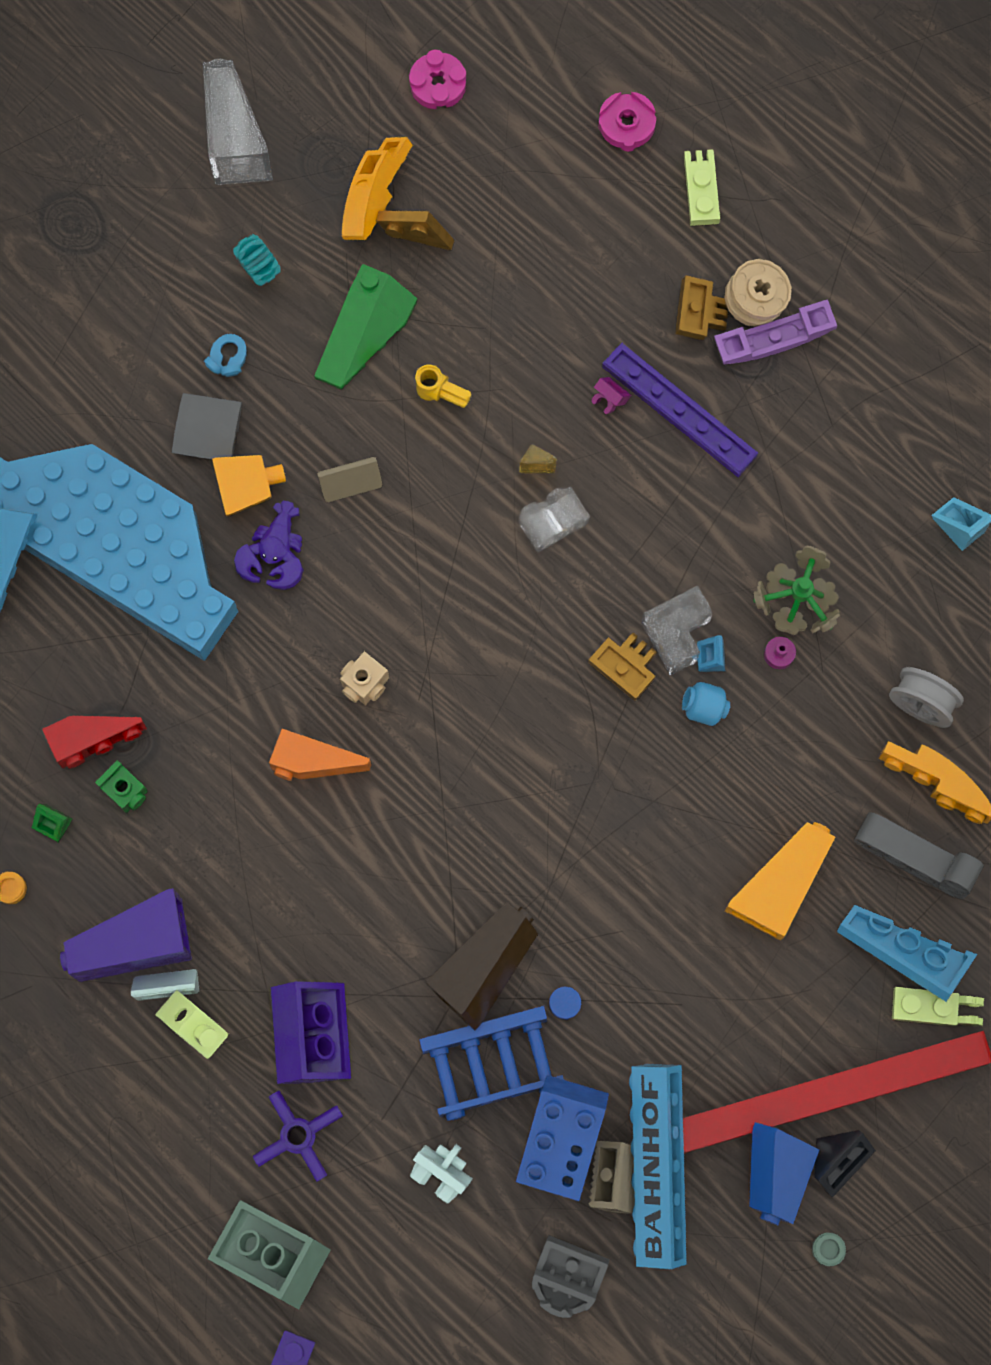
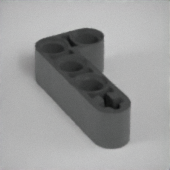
[854,812,984,899]

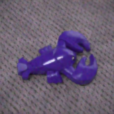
[234,500,304,590]

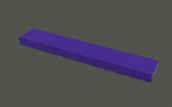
[602,343,758,477]

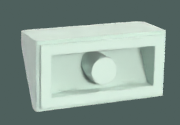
[131,969,199,1001]

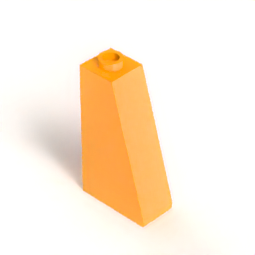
[725,822,835,941]

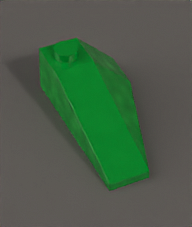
[314,264,418,390]

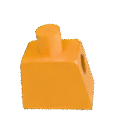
[212,455,286,517]

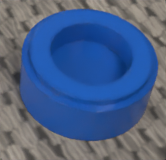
[549,987,581,1020]

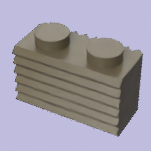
[588,1141,635,1214]

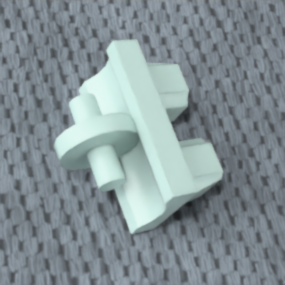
[410,1144,473,1203]

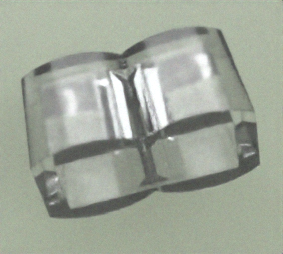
[518,487,590,552]

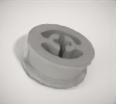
[889,667,964,728]

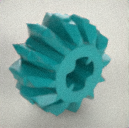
[233,234,281,286]

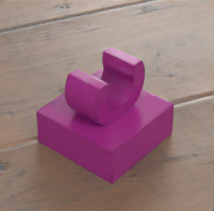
[592,377,632,414]

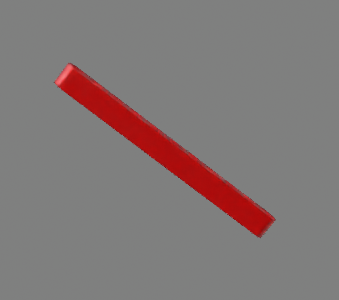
[683,1031,991,1153]

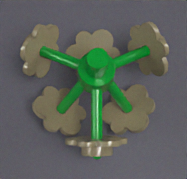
[753,546,840,635]

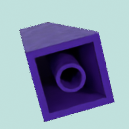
[60,889,192,982]

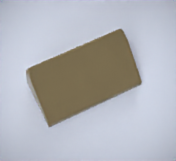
[317,457,382,502]

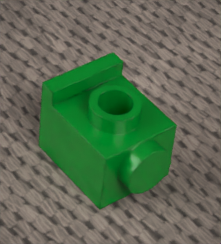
[95,760,148,813]

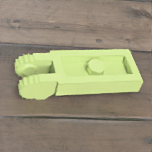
[892,987,984,1027]

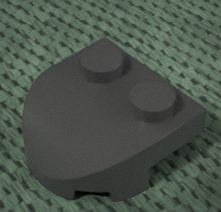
[532,1235,610,1318]

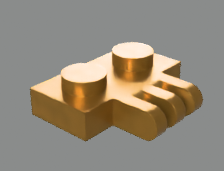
[675,275,728,340]
[588,632,657,701]

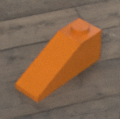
[269,729,371,781]

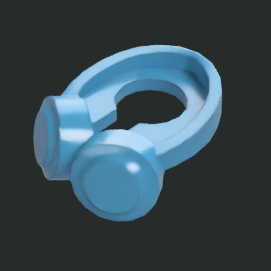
[204,334,247,377]

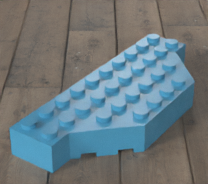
[0,444,238,661]

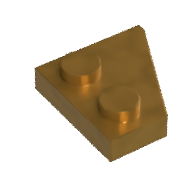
[376,211,454,250]

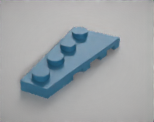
[0,508,38,612]
[837,905,977,1002]

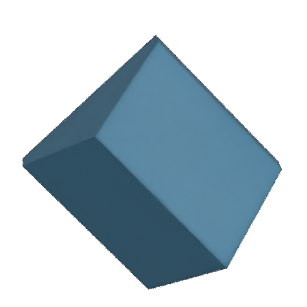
[697,635,726,672]

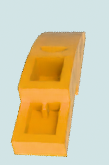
[342,137,413,240]
[879,741,991,824]

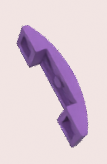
[714,299,837,364]

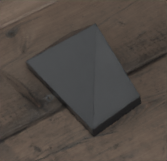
[815,1130,876,1198]

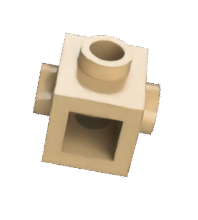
[340,651,389,706]

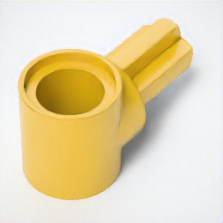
[415,365,471,408]

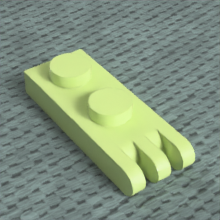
[684,149,720,226]

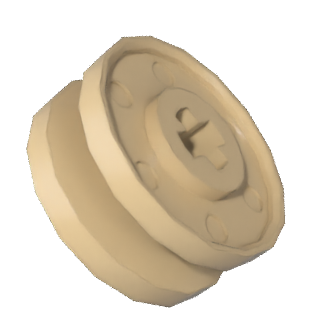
[724,259,792,327]

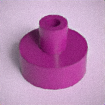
[764,637,796,669]

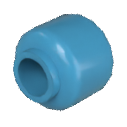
[682,682,730,726]

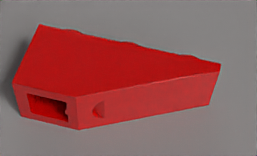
[42,716,147,768]

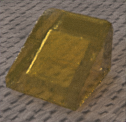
[519,445,557,473]

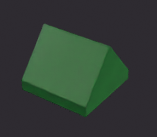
[32,803,73,842]

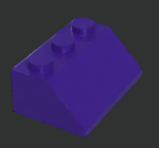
[271,981,351,1084]

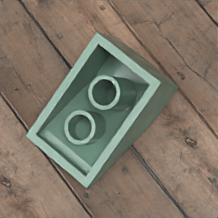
[208,1200,331,1310]

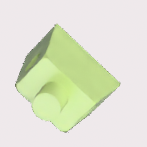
[155,990,228,1059]

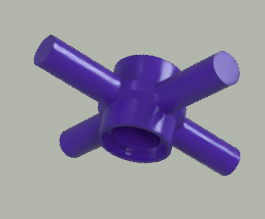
[253,1090,343,1182]

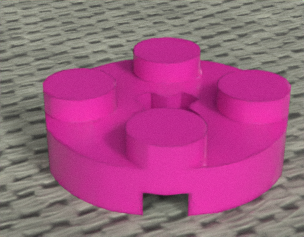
[409,50,466,109]
[598,92,656,152]

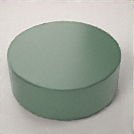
[812,1233,846,1266]

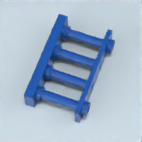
[419,1006,564,1121]

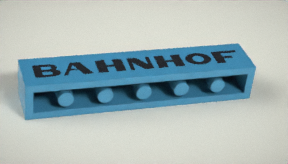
[629,1064,687,1269]

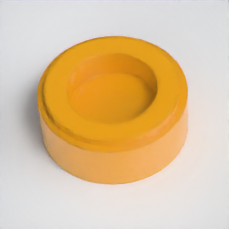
[0,872,27,904]

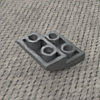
[172,393,242,459]

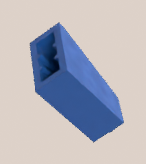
[749,1122,819,1226]

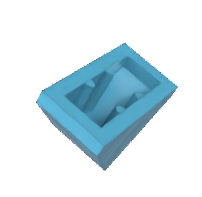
[931,497,991,551]

